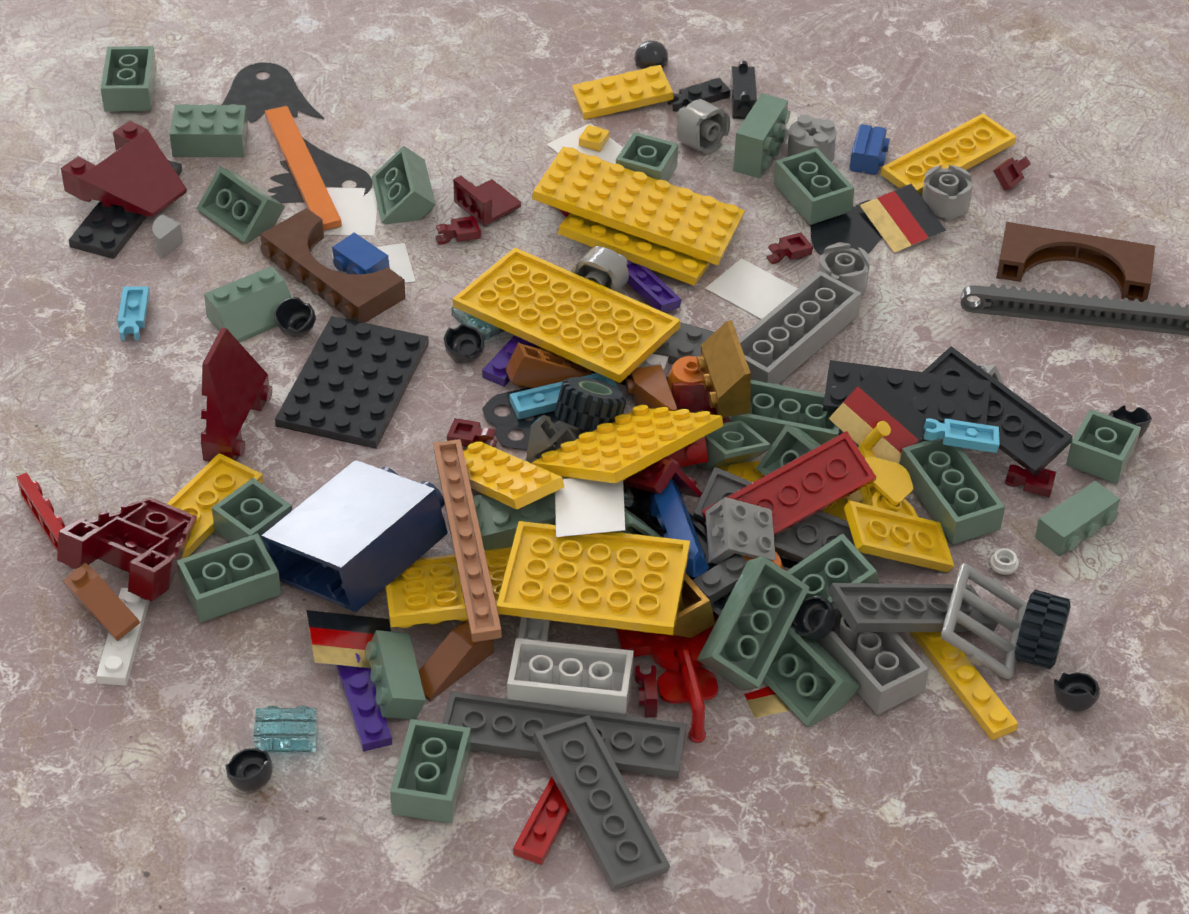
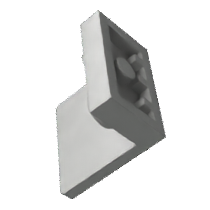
[706,497,775,564]

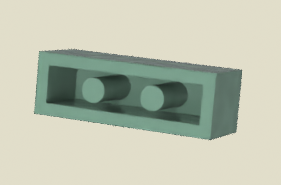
[1035,481,1120,557]
[365,630,426,720]

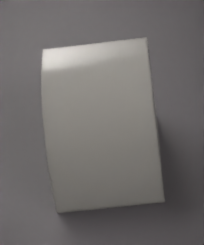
[152,214,183,258]

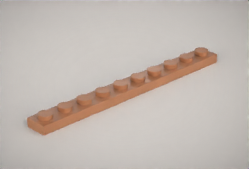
[433,439,502,642]

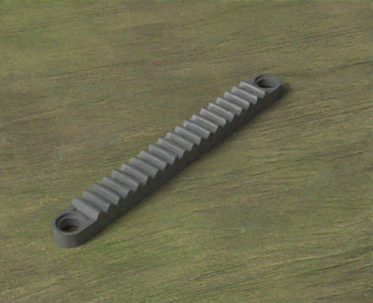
[960,284,1189,336]

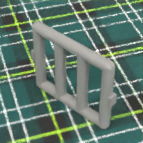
[941,563,1027,680]

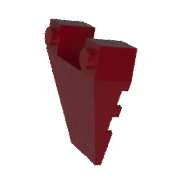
[61,120,187,217]
[201,327,273,462]
[57,497,197,602]

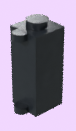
[730,61,757,119]

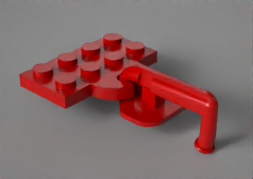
[615,618,718,743]

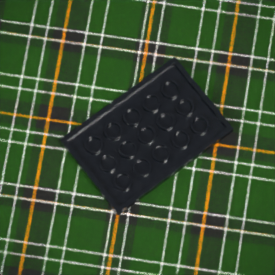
[275,316,429,449]

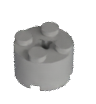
[677,99,730,154]
[787,115,836,163]
[922,165,973,222]
[818,243,870,296]
[571,246,629,293]

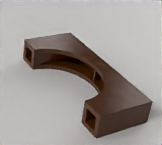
[260,208,406,323]
[996,222,1155,302]

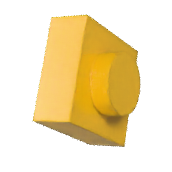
[579,125,610,151]

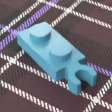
[118,286,150,341]
[924,418,999,453]

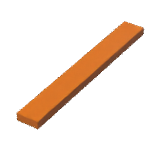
[265,106,342,231]

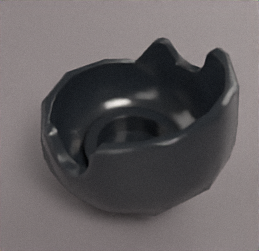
[634,40,668,69]
[274,297,316,337]
[443,324,485,363]
[1108,405,1152,439]
[793,596,836,640]
[1054,672,1100,712]
[226,748,273,791]

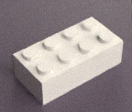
[507,638,633,715]

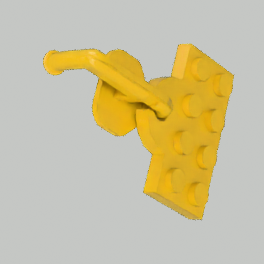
[844,421,954,573]

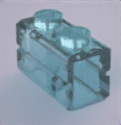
[253,705,319,752]

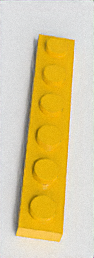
[909,632,1018,741]

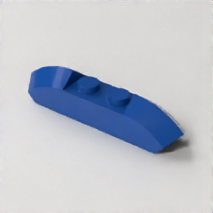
[650,478,709,577]

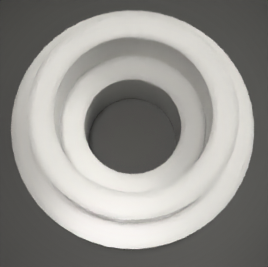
[990,548,1019,575]

